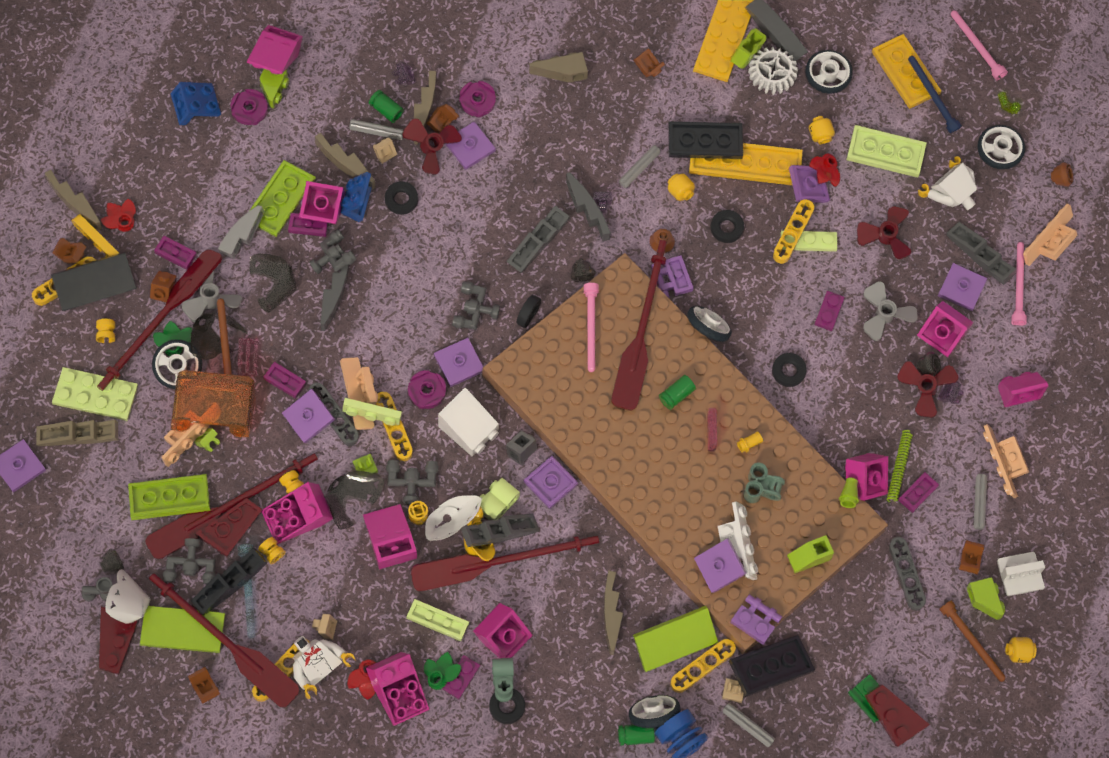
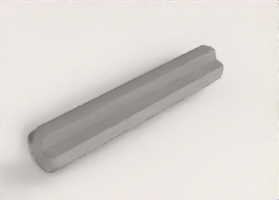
[349,119,403,140]
[619,145,660,188]
[974,474,987,530]
[723,703,775,747]

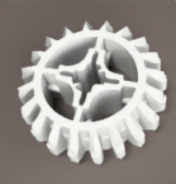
[748,47,798,95]

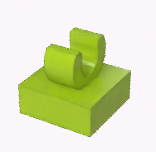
[194,428,220,452]
[352,454,378,480]

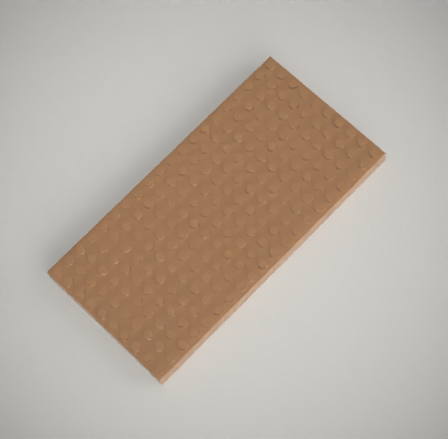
[482,253,888,655]

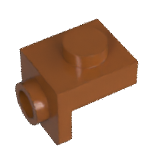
[633,48,665,77]
[426,104,459,134]
[52,238,86,263]
[150,271,177,302]
[959,540,985,575]
[188,667,220,704]

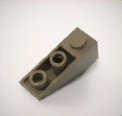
[529,52,588,83]

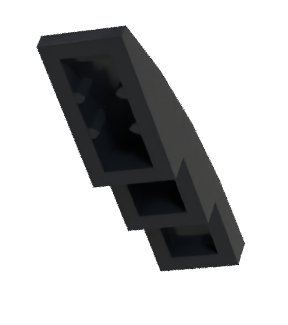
[191,548,268,615]

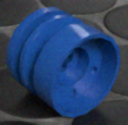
[654,709,709,758]

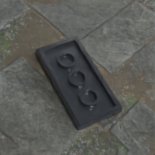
[668,121,743,159]
[51,252,137,311]
[728,635,815,697]

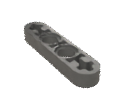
[308,383,359,446]
[889,537,926,611]

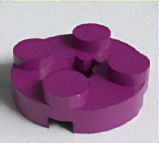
[459,81,496,117]
[230,89,268,125]
[408,370,446,409]

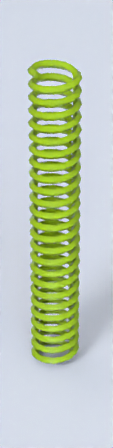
[887,430,913,502]

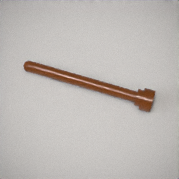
[217,298,237,389]
[939,600,1006,682]

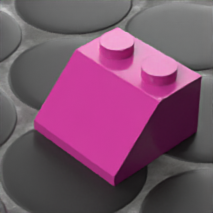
[299,181,346,224]
[917,301,974,357]
[998,372,1048,407]
[845,453,888,501]
[473,603,533,658]

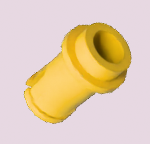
[737,431,763,453]

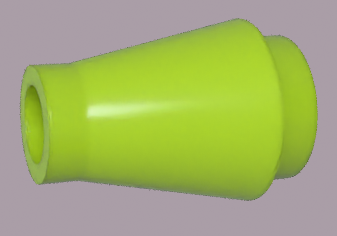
[839,478,859,508]

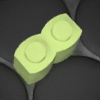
[476,478,520,520]

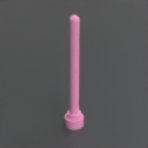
[951,10,1008,81]
[1011,242,1027,326]
[584,283,599,372]

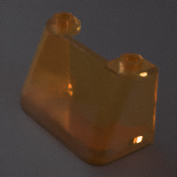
[171,370,256,438]

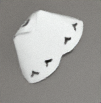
[425,495,482,541]
[105,569,150,624]

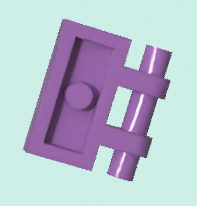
[651,255,693,298]
[730,594,783,645]

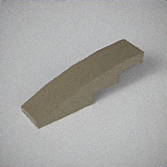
[414,71,436,144]
[315,133,375,190]
[45,170,102,230]
[36,420,118,446]
[603,570,623,655]

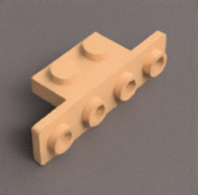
[1023,204,1077,266]
[340,357,378,430]
[162,403,222,467]
[983,424,1029,498]

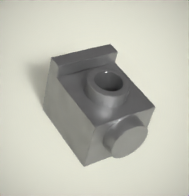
[506,430,537,466]

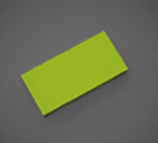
[249,160,316,237]
[128,474,210,521]
[140,606,225,653]
[633,606,718,672]

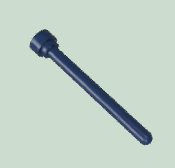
[908,56,962,134]

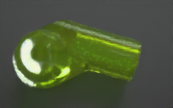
[997,92,1021,114]

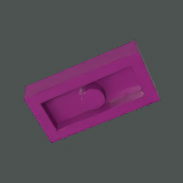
[288,213,328,237]
[154,236,197,270]
[814,291,845,331]
[263,362,306,399]
[898,472,939,513]
[442,655,480,700]

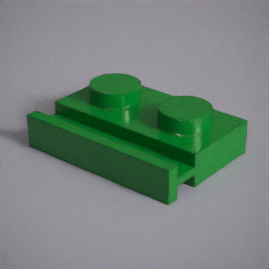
[848,674,879,723]

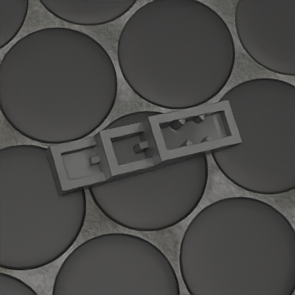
[745,0,808,61]
[566,172,611,242]
[506,206,571,273]
[946,222,1016,285]
[321,265,350,331]
[461,513,540,547]

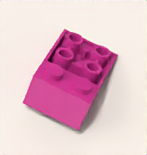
[247,25,303,74]
[262,482,334,544]
[363,504,417,570]
[366,652,430,726]

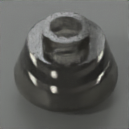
[570,259,596,283]
[917,352,941,377]
[99,549,124,575]

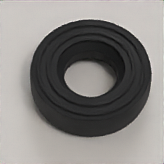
[385,181,418,215]
[710,210,744,243]
[516,294,541,328]
[772,353,807,387]
[489,688,525,724]

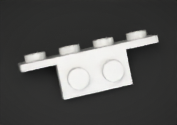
[718,502,758,580]

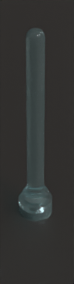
[237,544,255,639]

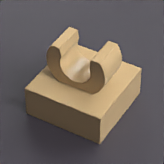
[373,137,397,164]
[312,614,337,640]
[722,678,744,703]

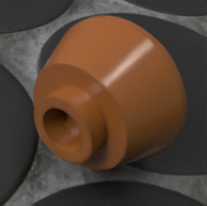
[1051,162,1073,187]
[649,229,675,253]

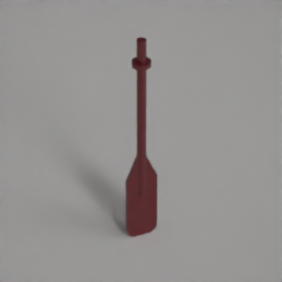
[611,240,667,411]
[97,250,222,391]
[145,453,318,559]
[411,536,599,591]
[149,573,300,708]

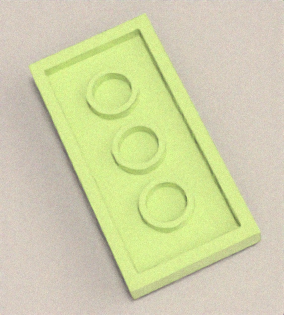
[846,125,927,178]
[52,367,138,421]

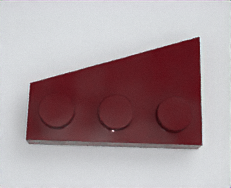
[195,498,262,557]
[99,607,139,675]
[864,684,930,747]

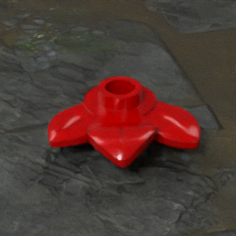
[809,153,840,187]
[101,199,136,232]
[347,659,376,700]

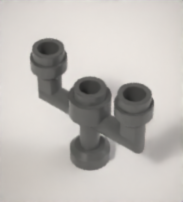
[309,229,357,274]
[452,281,500,330]
[386,460,439,505]
[163,538,216,584]
[81,577,120,602]

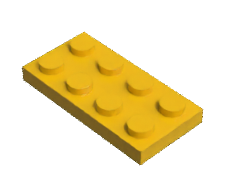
[872,34,941,109]

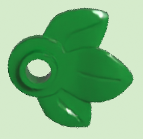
[153,321,192,356]
[424,652,461,690]

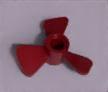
[402,118,462,175]
[857,206,911,259]
[897,361,959,418]

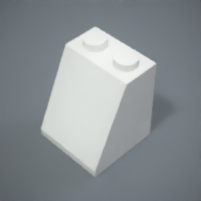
[438,388,499,456]

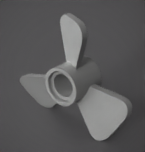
[182,271,242,322]
[863,282,918,341]

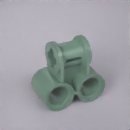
[744,463,785,503]
[492,658,514,702]

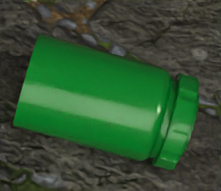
[369,90,404,123]
[659,375,696,410]
[618,724,655,746]

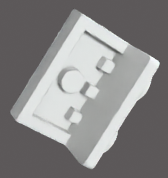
[997,552,1045,596]

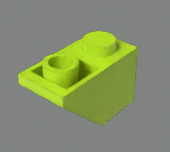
[259,69,290,109]
[787,535,834,573]
[966,577,1005,620]

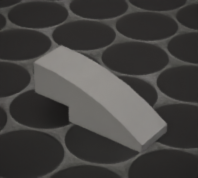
[218,205,265,259]

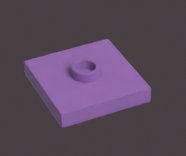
[445,122,496,170]
[789,165,830,203]
[938,263,987,311]
[434,338,483,387]
[282,389,335,443]
[0,439,46,493]
[523,456,578,509]
[694,539,747,593]

